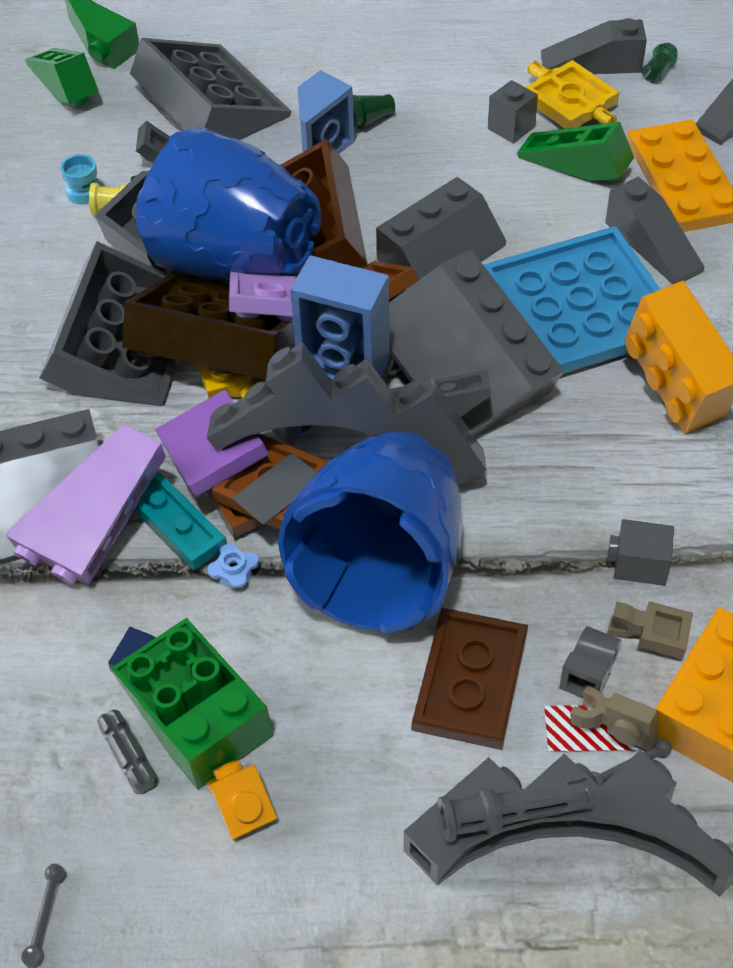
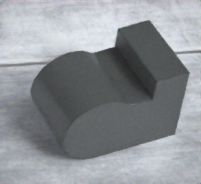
[559,626,622,698]

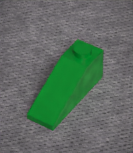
[65,0,139,69]
[25,48,99,107]
[517,122,634,181]

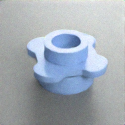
[208,544,259,588]

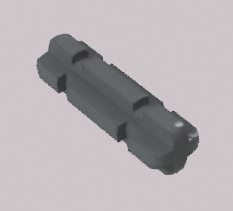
[97,709,157,794]

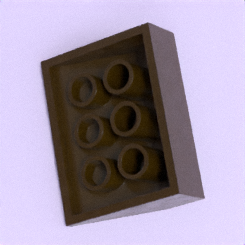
[122,272,295,382]

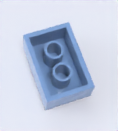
[290,255,389,380]

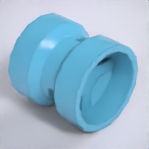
[60,154,101,205]

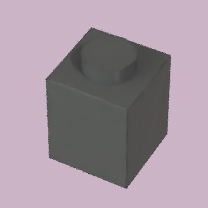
[488,80,538,144]
[607,519,674,586]

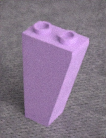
[6,424,166,586]

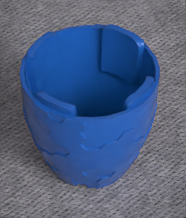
[136,127,321,282]
[278,431,462,633]

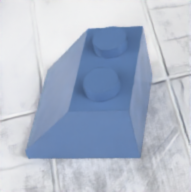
[297,70,354,154]

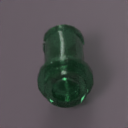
[642,43,678,83]

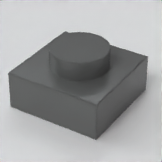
[136,121,170,163]

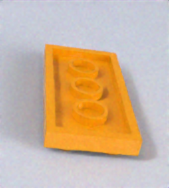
[627,119,733,232]

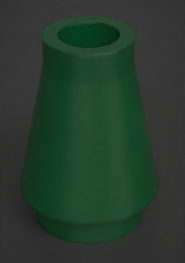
[353,94,396,129]

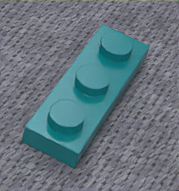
[134,471,227,571]

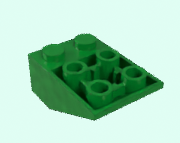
[110,617,273,790]

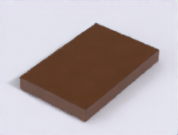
[411,608,528,750]

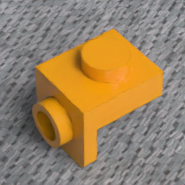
[206,759,278,839]

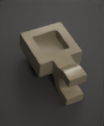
[607,601,693,659]
[570,686,659,751]

